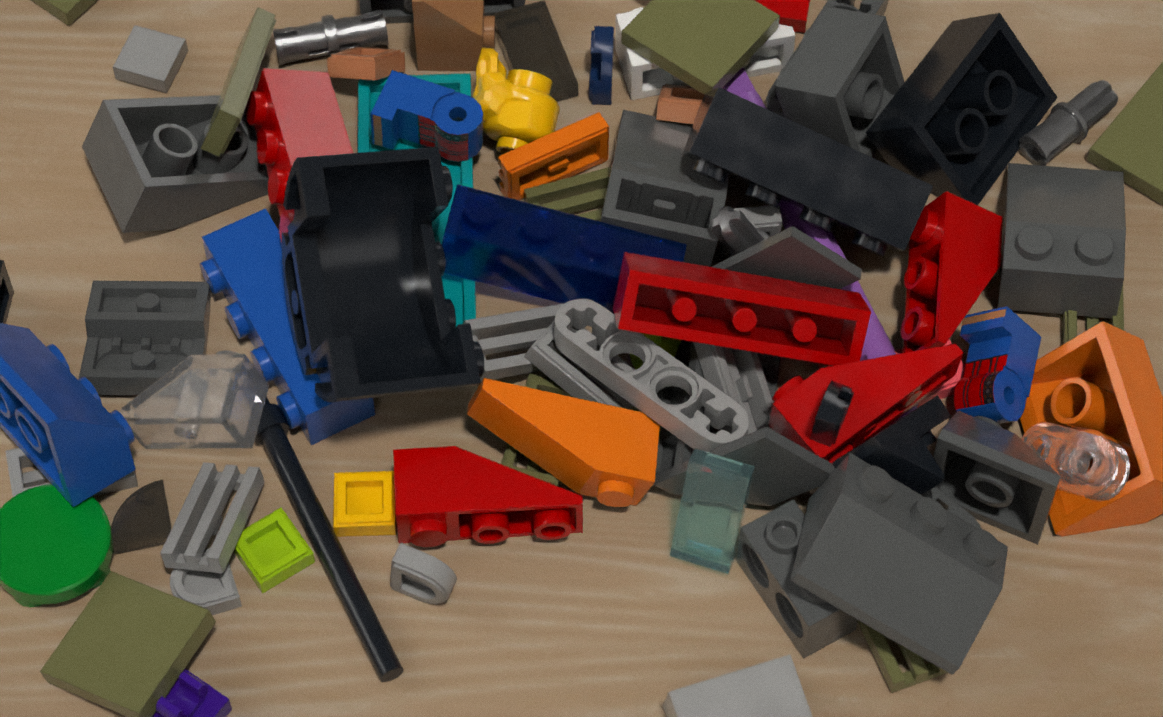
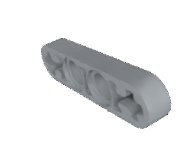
[554,298,750,455]

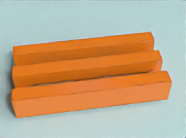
[498,112,609,204]

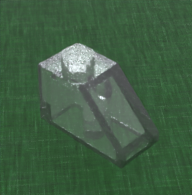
[120,350,269,449]

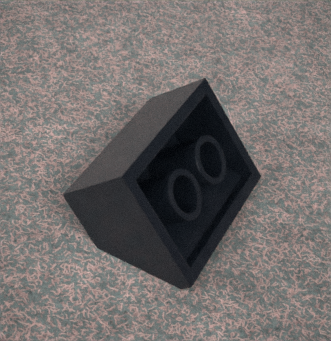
[866,13,1057,205]

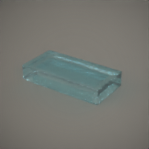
[670,448,755,574]

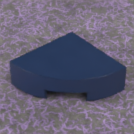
[589,26,614,105]

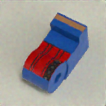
[370,70,483,162]
[954,306,1041,424]

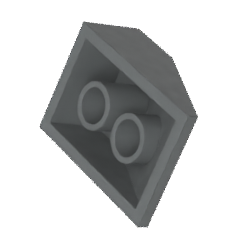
[82,95,269,233]
[998,163,1126,319]

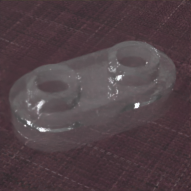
[1021,422,1130,501]

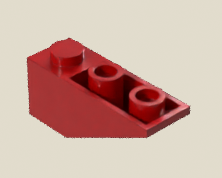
[901,191,1003,353]
[393,446,583,547]

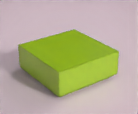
[233,508,315,594]

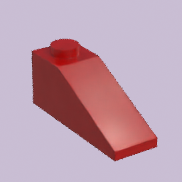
[768,343,964,464]

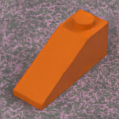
[467,378,660,507]

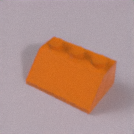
[1020,321,1163,537]

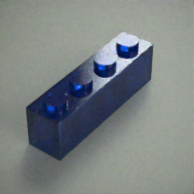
[442,184,687,314]

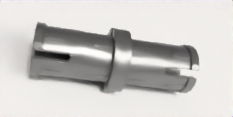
[273,10,389,65]

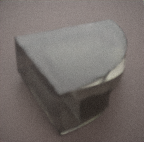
[111,479,172,555]

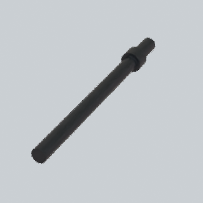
[233,370,404,682]

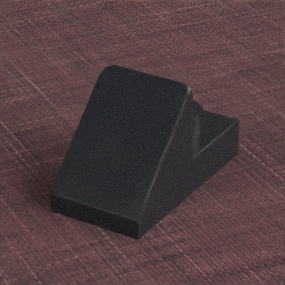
[832,396,951,495]

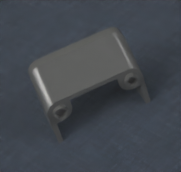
[653,226,862,506]

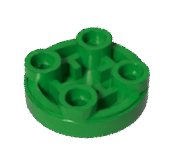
[0,484,114,608]

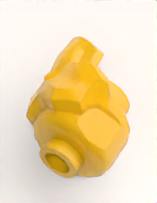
[473,47,560,154]

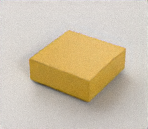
[333,471,396,537]

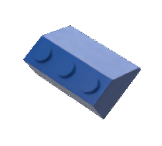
[0,323,136,507]

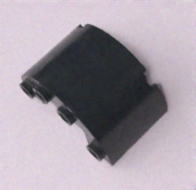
[282,147,484,402]

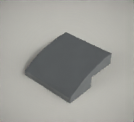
[79,281,211,396]

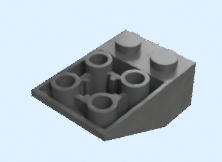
[593,110,729,267]

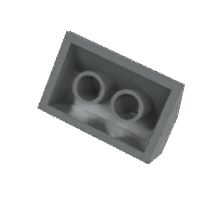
[790,453,1008,675]

